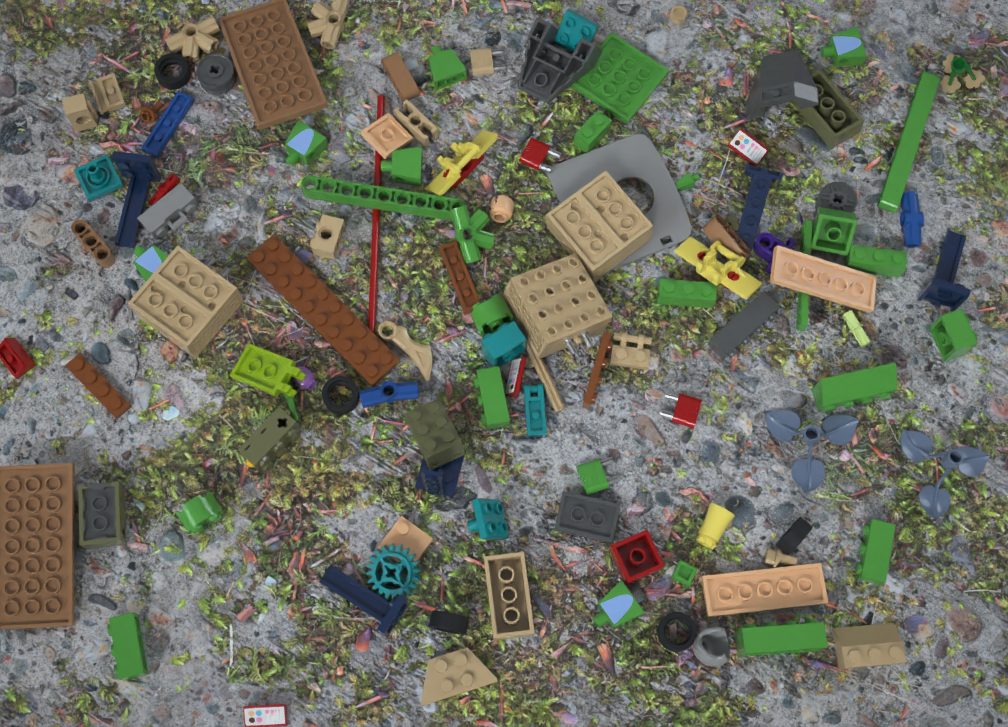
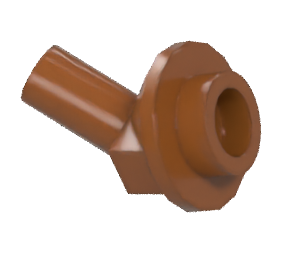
[140,100,164,124]

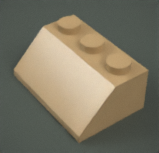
[832,623,906,670]

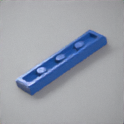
[141,91,195,159]

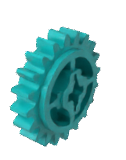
[366,543,422,599]

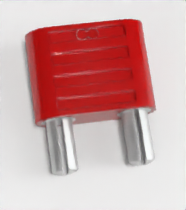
[519,138,561,173]
[659,392,702,428]

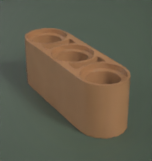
[381,52,420,102]
[703,214,751,261]
[71,219,115,268]

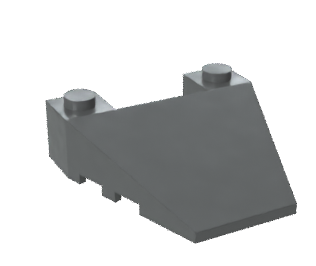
[518,17,603,104]

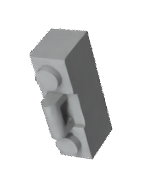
[137,183,198,240]

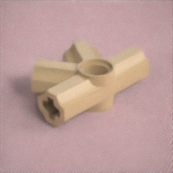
[307,0,350,50]
[165,16,220,62]

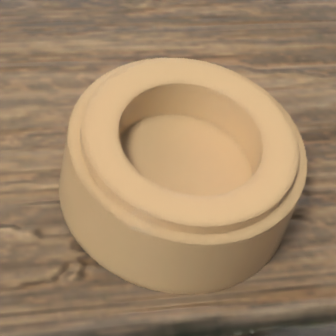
[669,5,687,24]

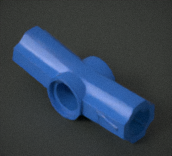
[900,191,924,248]
[359,381,419,408]

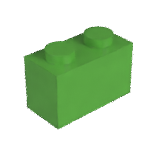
[574,110,612,153]

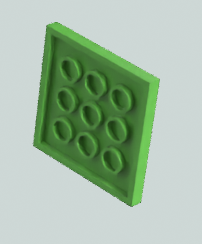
[570,32,669,124]

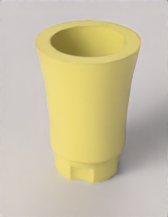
[696,503,735,550]

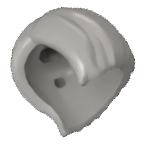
[693,627,730,667]

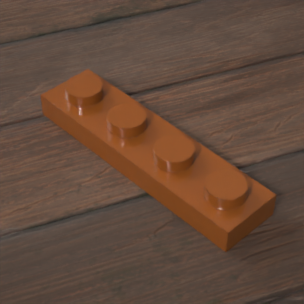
[439,241,480,315]
[582,332,613,409]
[65,353,132,420]

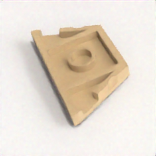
[421,647,498,706]

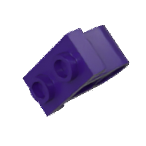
[753,232,796,275]

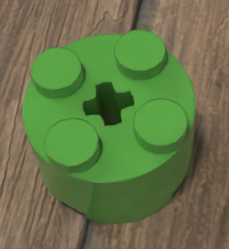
[471,294,515,337]
[176,491,224,535]

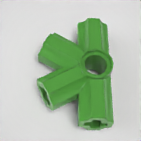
[450,205,495,264]

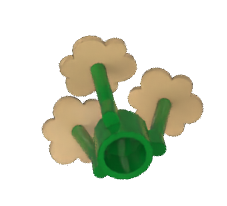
[939,54,985,93]

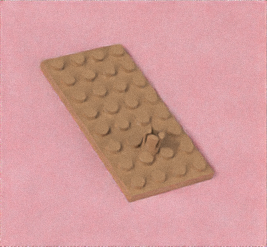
[218,0,328,130]
[0,463,75,630]

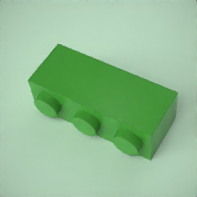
[844,245,907,277]
[656,278,717,308]
[473,366,510,430]
[855,519,896,586]
[107,612,149,681]

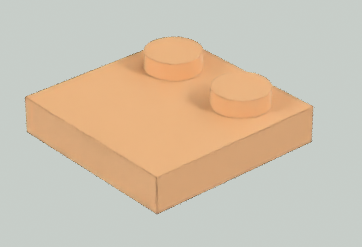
[361,113,413,160]
[377,516,433,571]

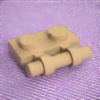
[610,332,652,370]

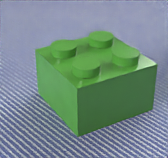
[811,206,858,255]
[929,309,978,362]

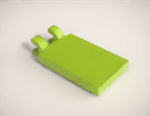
[229,343,307,399]

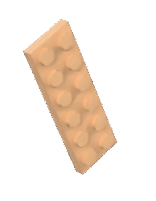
[770,245,877,313]
[701,563,828,617]

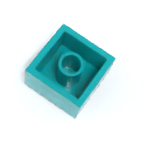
[481,321,527,368]

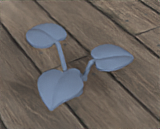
[766,410,858,492]
[900,429,990,518]

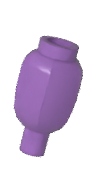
[292,366,317,391]

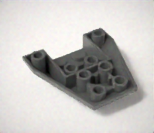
[746,49,819,120]

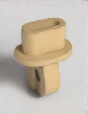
[764,548,798,568]

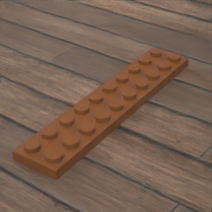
[246,234,401,387]

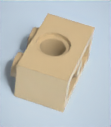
[62,93,99,132]
[310,214,346,260]

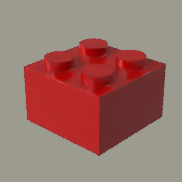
[609,530,665,586]

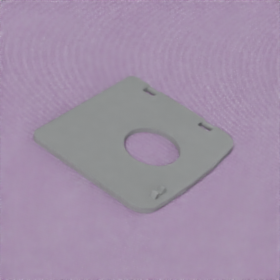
[547,134,692,272]

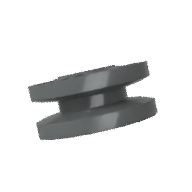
[196,54,237,95]
[815,182,857,213]

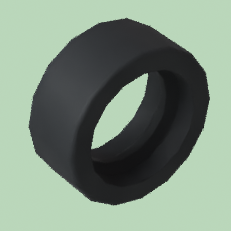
[154,53,191,90]
[322,376,360,415]
[776,517,813,555]
[428,610,469,635]
[657,612,697,652]

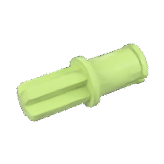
[842,310,870,347]

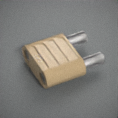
[469,48,506,76]

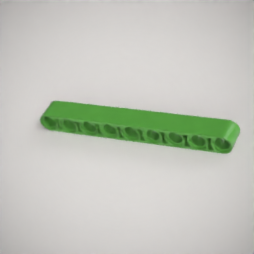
[877,70,941,213]
[301,176,466,221]

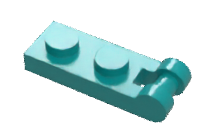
[523,383,547,437]

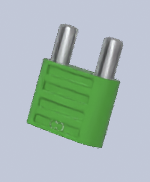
[576,457,620,495]

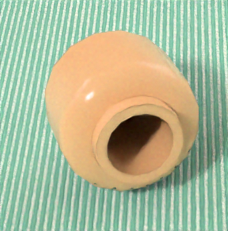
[489,195,514,223]

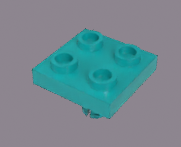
[554,9,599,52]
[73,154,124,202]
[467,498,509,540]

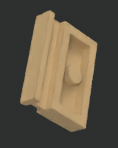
[89,73,126,115]

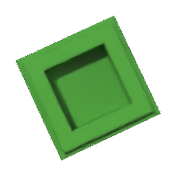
[671,559,698,587]

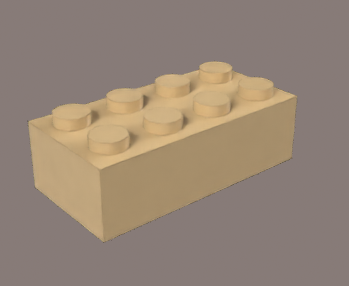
[484,552,535,641]

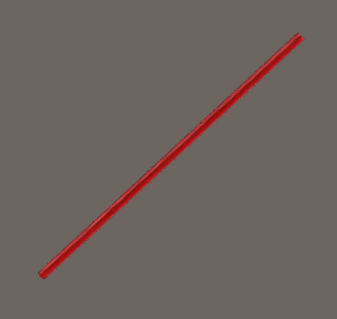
[368,95,385,334]

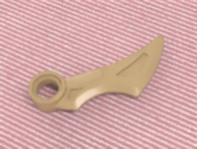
[378,321,432,382]

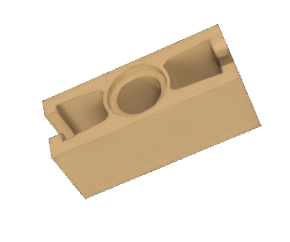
[393,99,439,148]

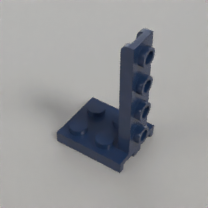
[112,151,162,248]
[737,164,783,251]
[917,230,971,312]
[415,455,465,498]
[319,565,410,639]

